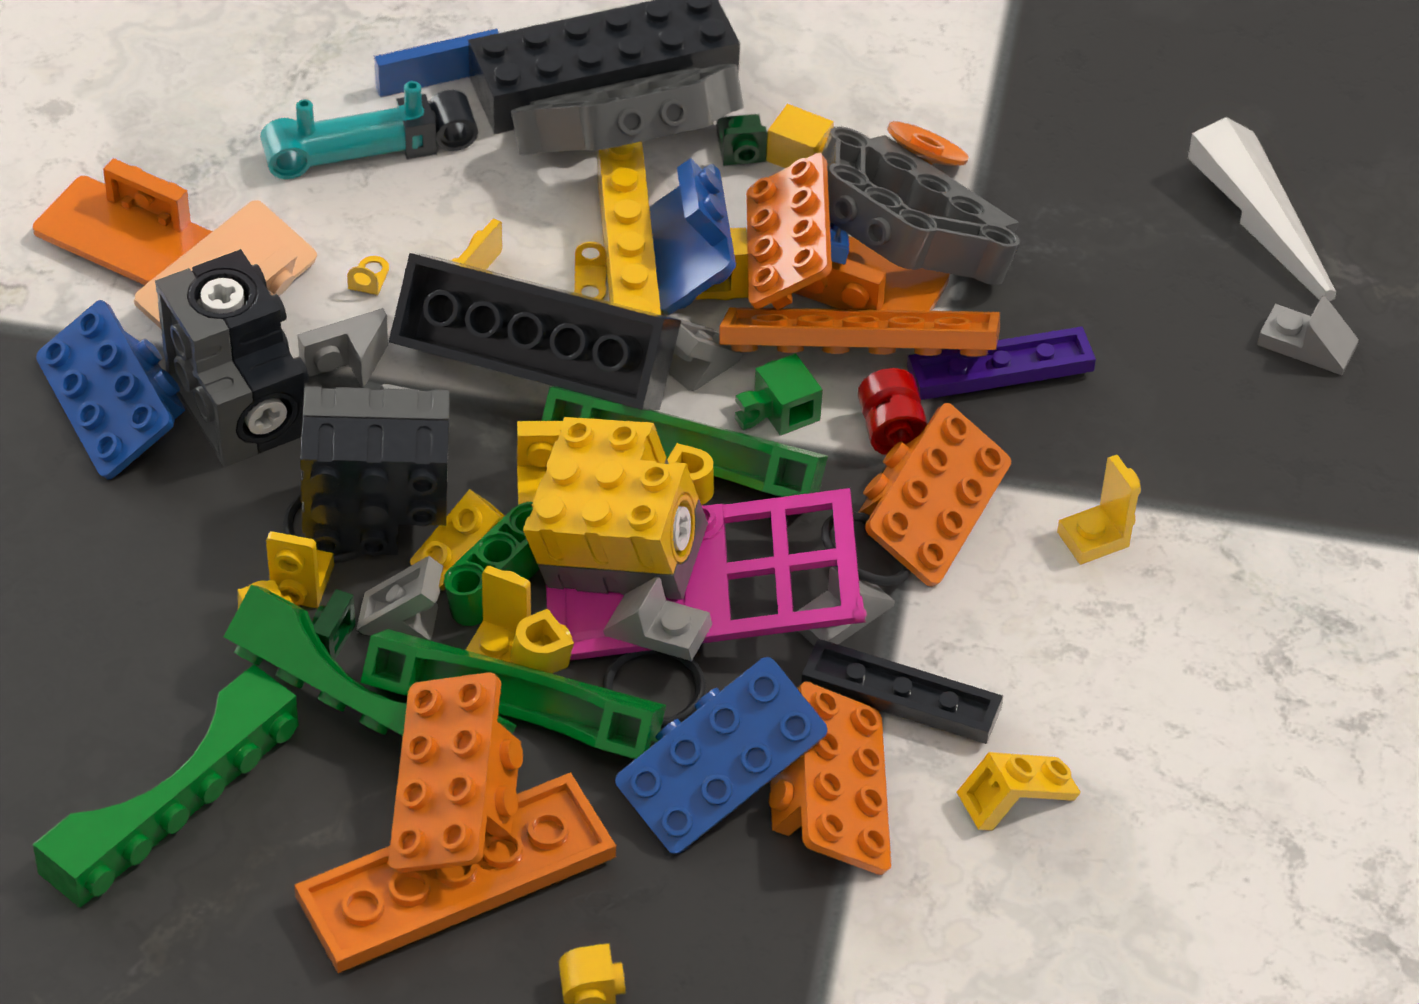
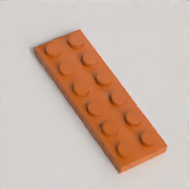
[719,307,1000,356]
[294,772,616,973]

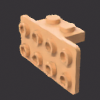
[134,200,317,330]

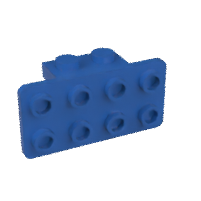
[649,158,736,315]
[36,300,185,479]
[615,657,828,854]

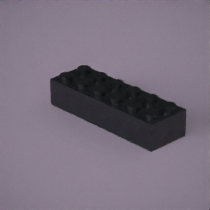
[468,0,740,134]
[389,253,681,410]

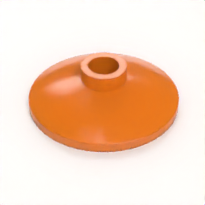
[887,121,969,166]

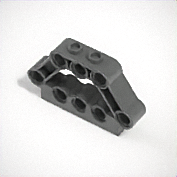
[511,64,744,155]
[822,126,1020,285]

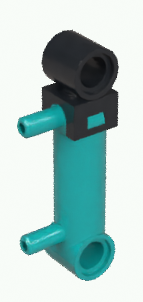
[260,81,478,179]

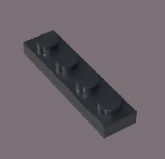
[801,638,1003,744]

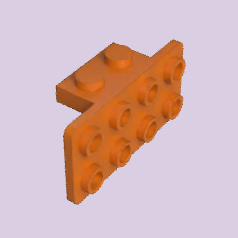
[746,153,832,310]
[33,158,213,285]
[793,236,950,311]
[859,403,1011,587]
[388,672,523,873]
[769,682,891,875]

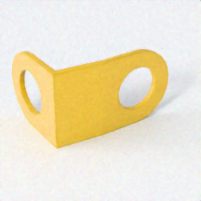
[574,241,606,300]
[347,256,389,295]

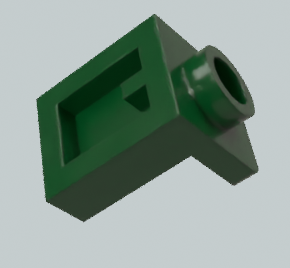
[716,114,768,166]
[312,589,356,660]

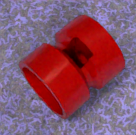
[858,368,928,455]

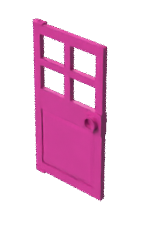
[546,488,867,661]

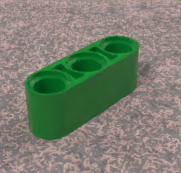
[443,502,539,626]

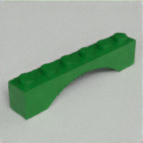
[541,387,828,497]
[224,584,517,745]
[360,629,666,759]
[33,664,299,908]

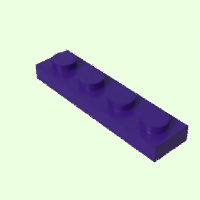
[907,326,1096,400]

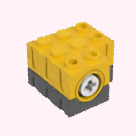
[523,417,708,600]

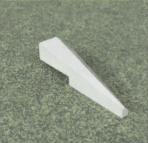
[1188,117,1336,301]

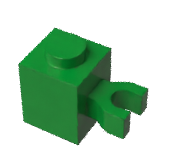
[734,353,823,436]

